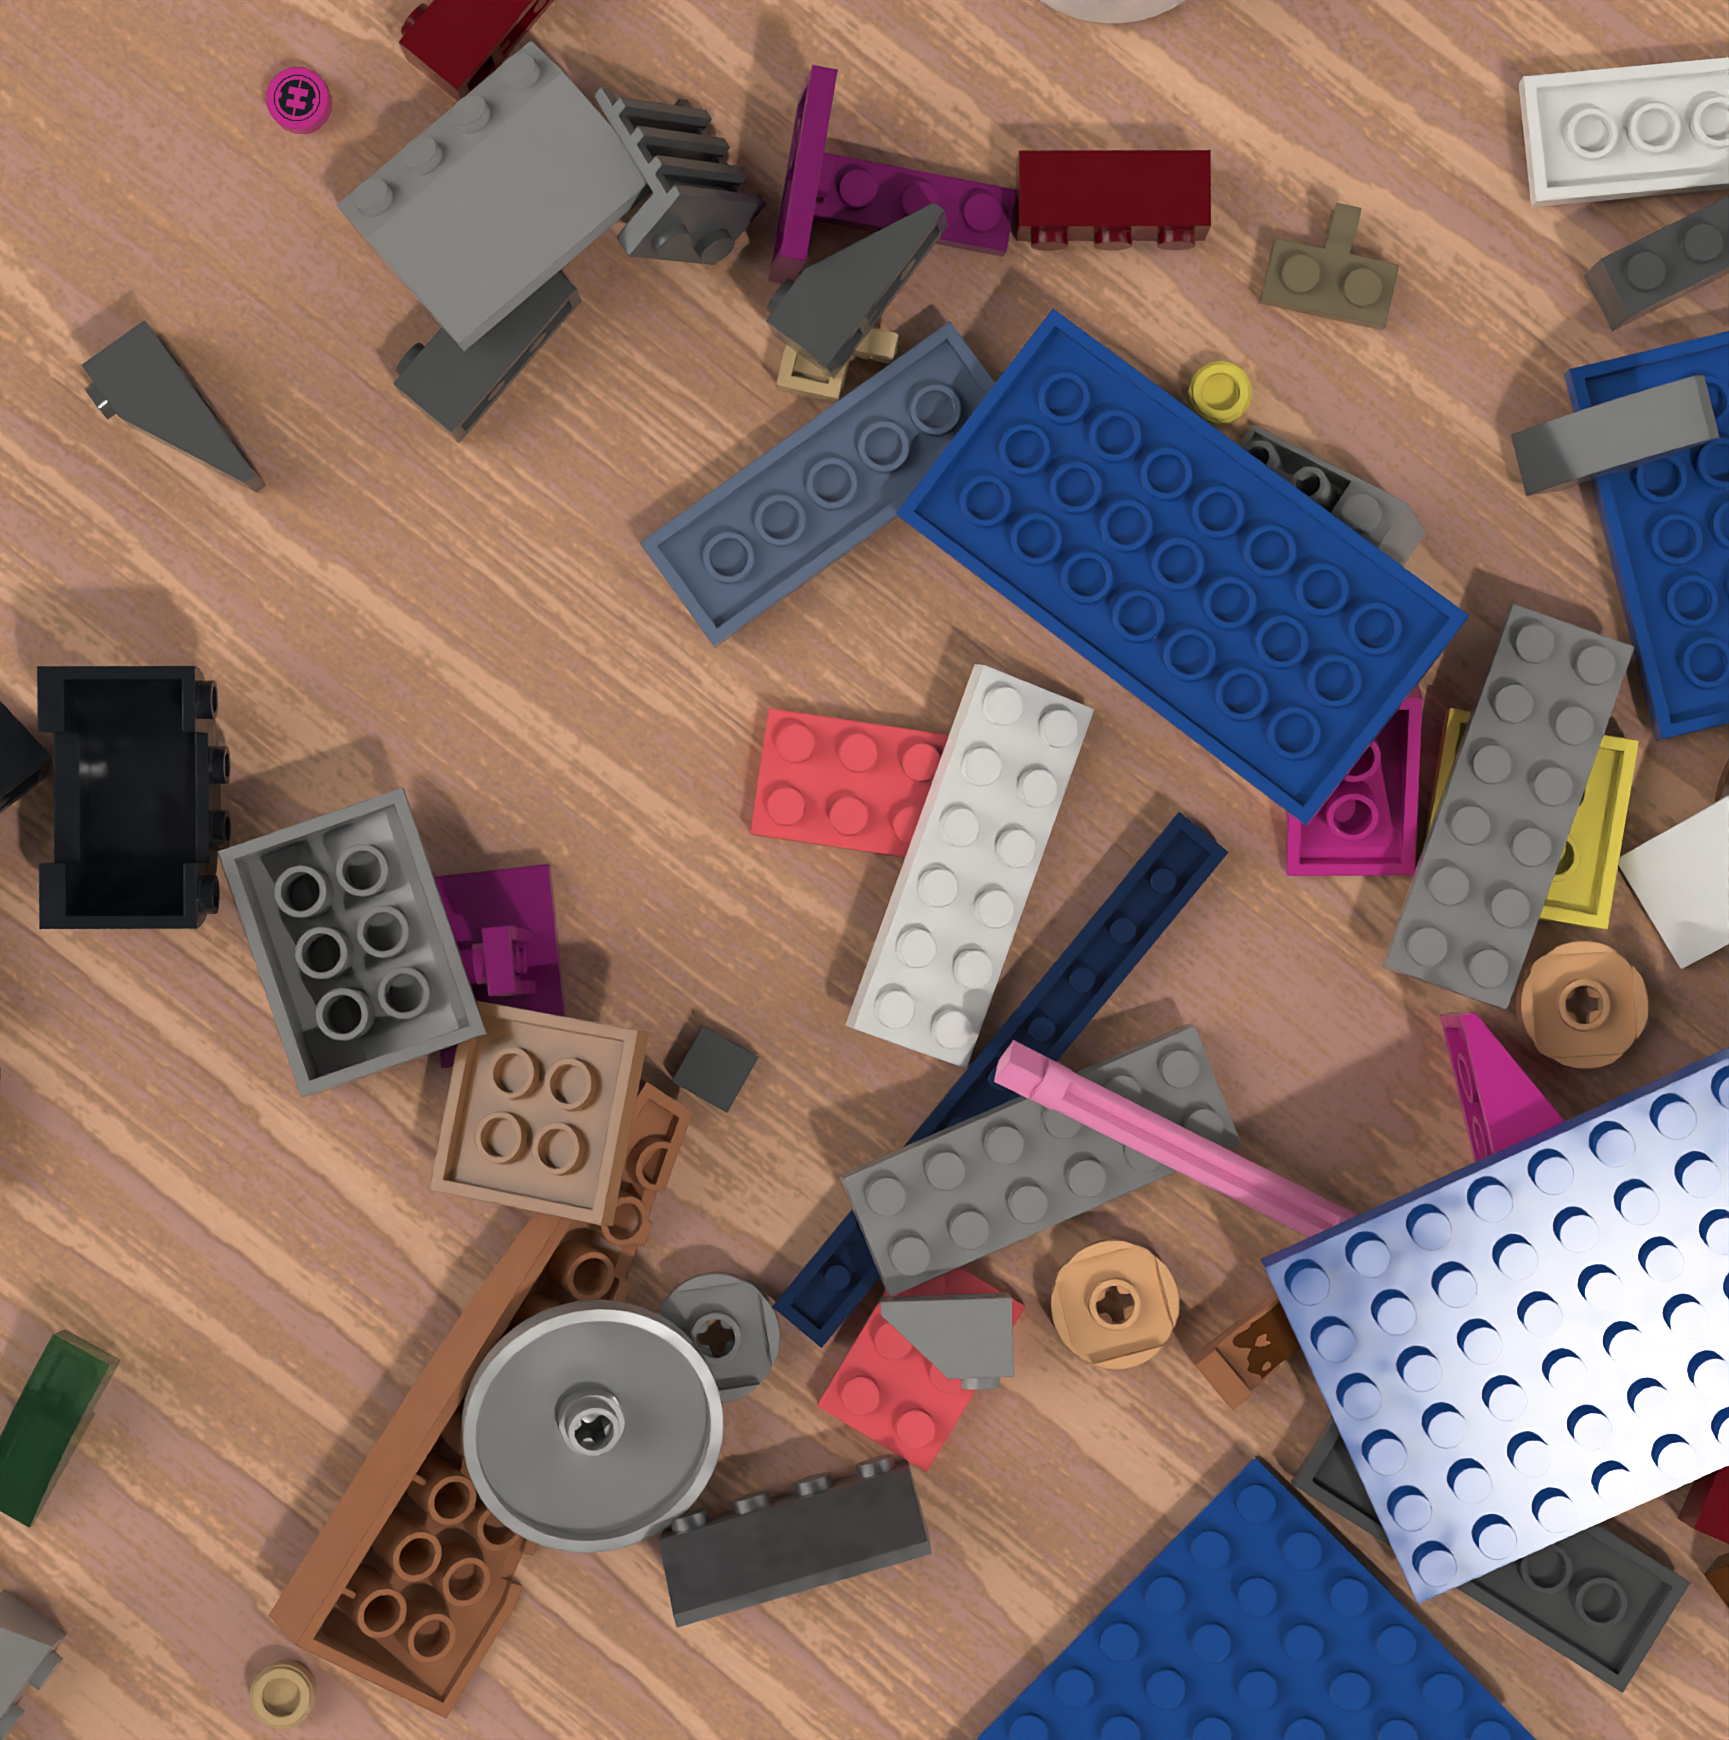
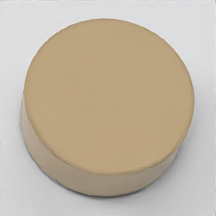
[250,1660,317,1729]

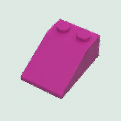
[1285,683,1423,876]
[1440,1012,1565,1162]

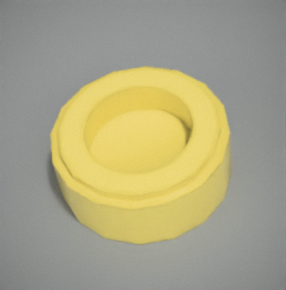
[1187,361,1252,427]

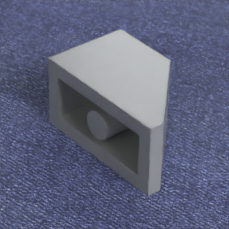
[880,1292,1014,1390]

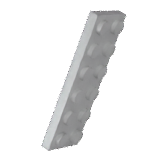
[1381,603,1634,1010]
[839,1024,1241,1297]

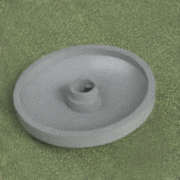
[461,1300,724,1553]

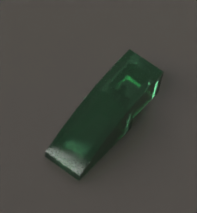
[0,1329,121,1528]

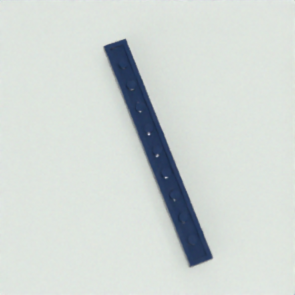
[772,812,1229,1348]

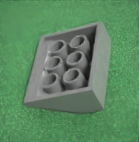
[336,41,652,351]
[218,788,487,1097]

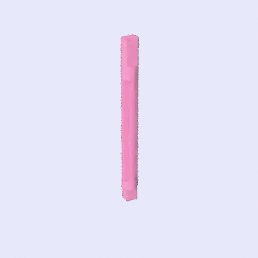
[994,1040,1360,1237]

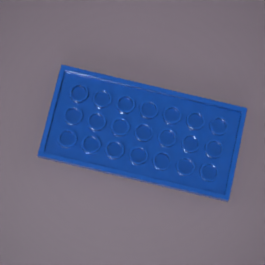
[896,309,1469,827]

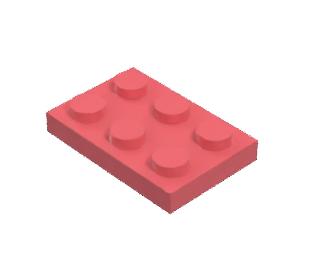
[750,708,949,858]
[817,1267,1025,1472]

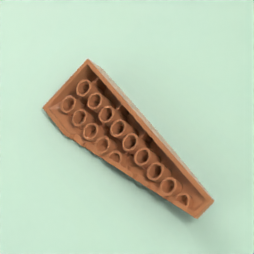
[268,1079,693,1719]

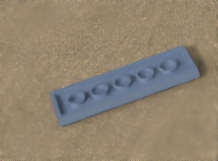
[640,321,995,648]

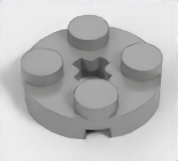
[658,1272,781,1403]

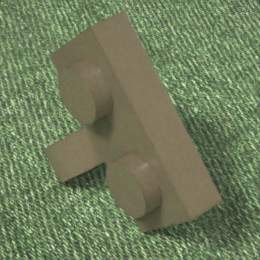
[1259,203,1399,330]

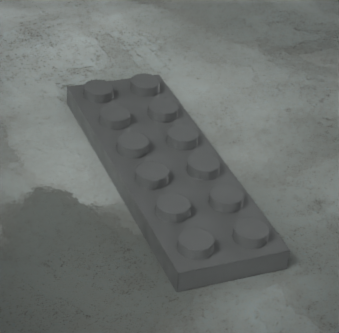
[1291,1416,1690,1693]

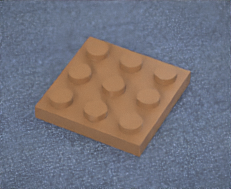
[429,1001,649,1226]

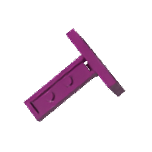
[768,65,1017,284]
[434,864,567,1068]

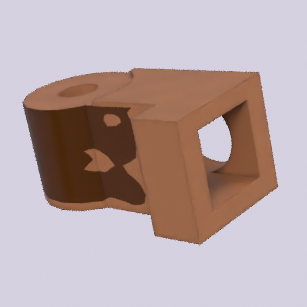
[1189,1292,1301,1410]

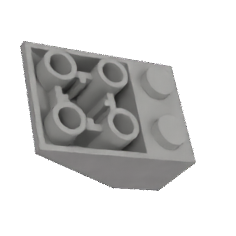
[1239,424,1426,567]

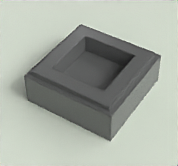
[672,1026,759,1113]

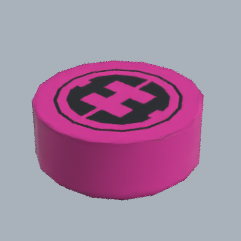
[266,67,332,134]

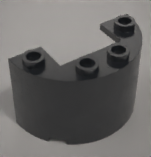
[37,666,231,929]

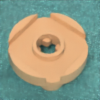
[1516,941,1649,1069]
[1050,1239,1180,1370]

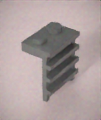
[594,87,766,265]

